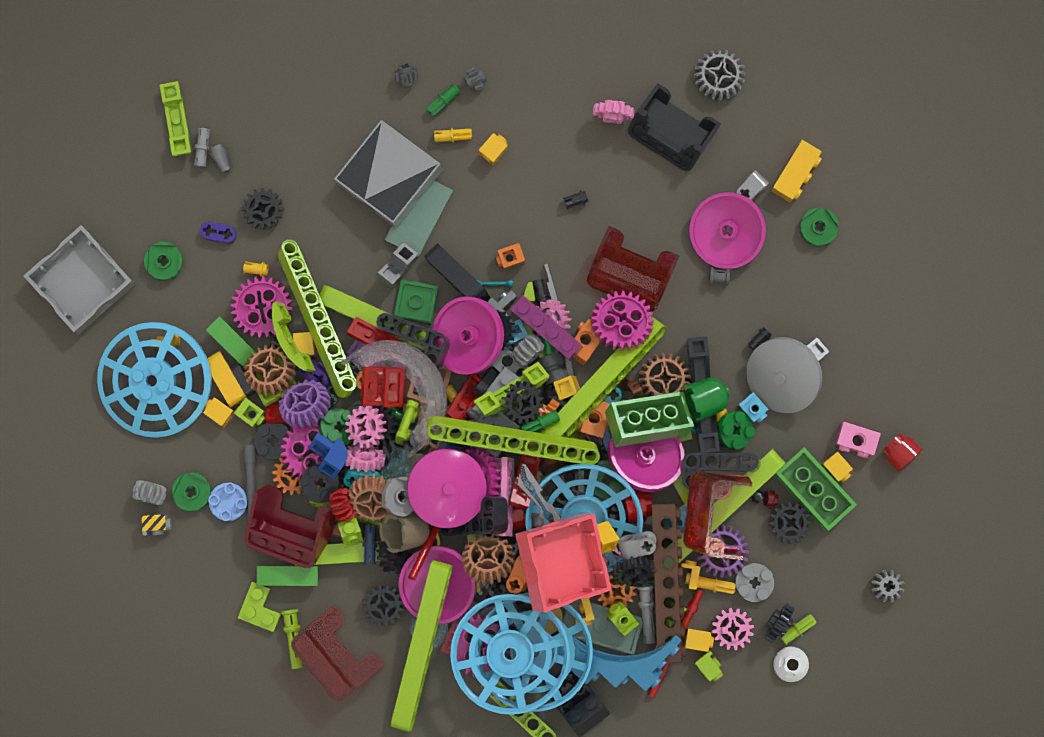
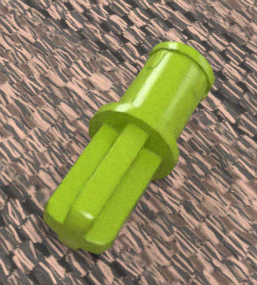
[780,614,817,645]

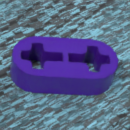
[200,222,237,244]
[299,359,331,387]

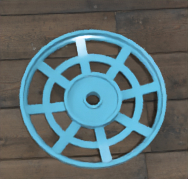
[97,322,212,437]
[525,464,643,573]
[475,593,593,712]
[450,594,570,715]

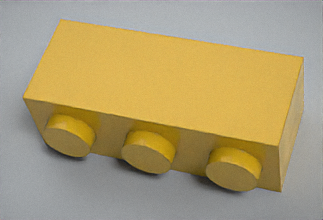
[771,140,822,203]

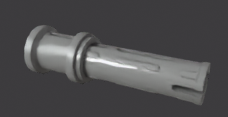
[637,583,656,644]

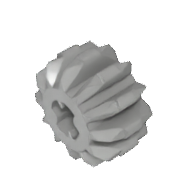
[512,334,544,366]
[132,480,167,505]
[871,570,904,603]

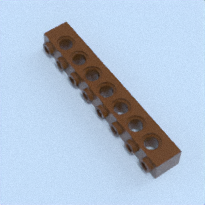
[652,504,686,662]

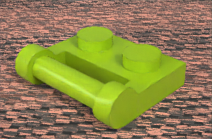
[395,400,419,446]

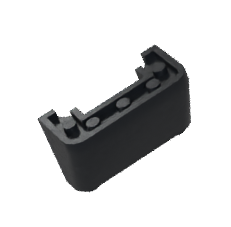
[628,83,721,171]

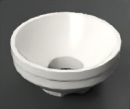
[773,646,809,682]

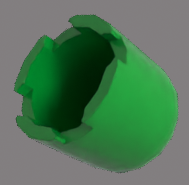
[681,377,730,422]

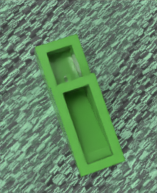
[206,316,256,367]
[256,566,318,586]

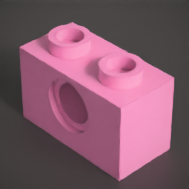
[834,422,881,459]

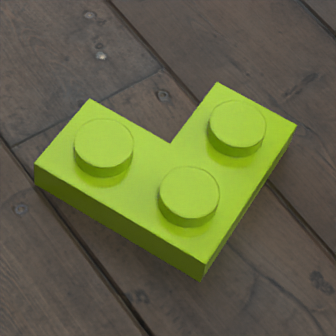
[238,582,281,632]

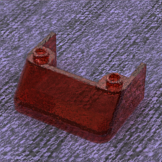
[683,472,752,560]

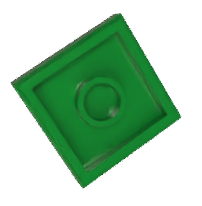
[394,279,438,324]

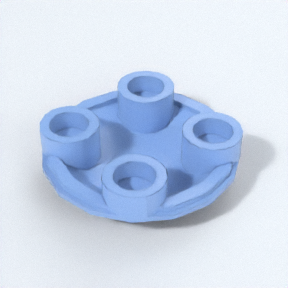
[208,483,247,521]

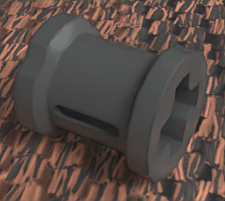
[709,267,730,285]

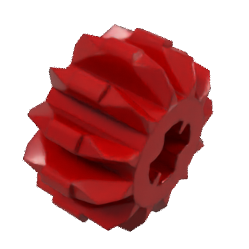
[329,488,358,522]

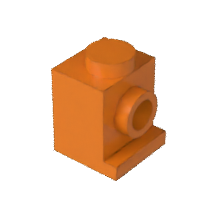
[495,243,525,270]

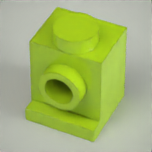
[234,398,266,428]
[337,517,364,548]
[605,601,639,636]
[694,651,723,682]

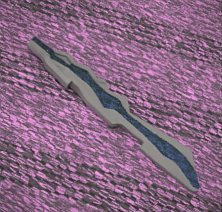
[518,464,561,524]

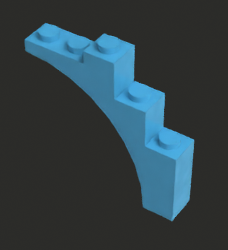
[557,635,681,691]

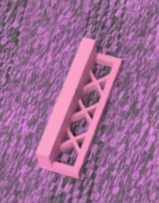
[493,457,514,536]

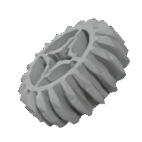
[694,49,745,100]

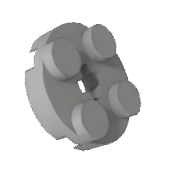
[382,477,414,516]
[735,563,774,602]

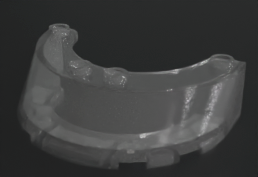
[341,340,447,458]

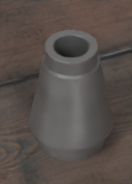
[209,143,232,173]

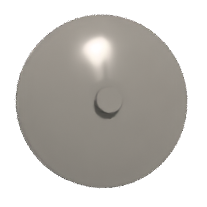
[746,337,822,413]

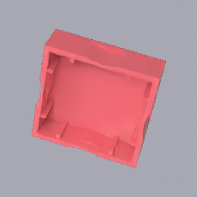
[516,513,612,612]

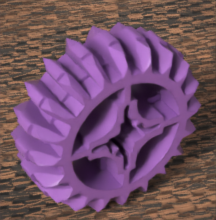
[279,379,331,429]
[696,525,749,578]

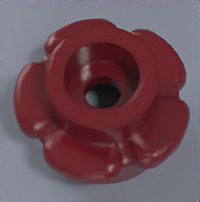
[763,490,779,509]

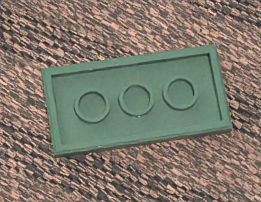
[385,181,453,258]
[562,599,642,655]

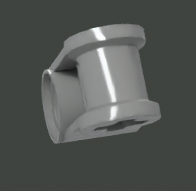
[736,170,770,200]
[618,531,656,560]

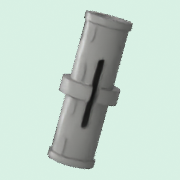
[194,128,211,167]

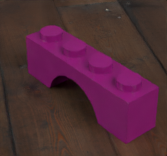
[510,295,583,361]

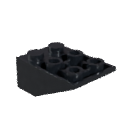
[543,671,610,737]

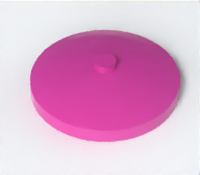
[689,192,767,269]
[432,297,504,375]
[608,437,685,492]
[407,449,486,528]
[399,546,477,624]

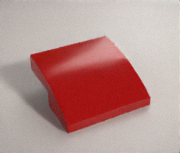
[361,366,405,407]

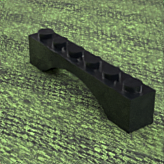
[686,336,720,453]

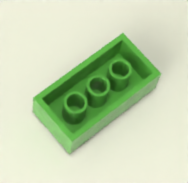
[605,391,694,448]
[774,447,857,532]

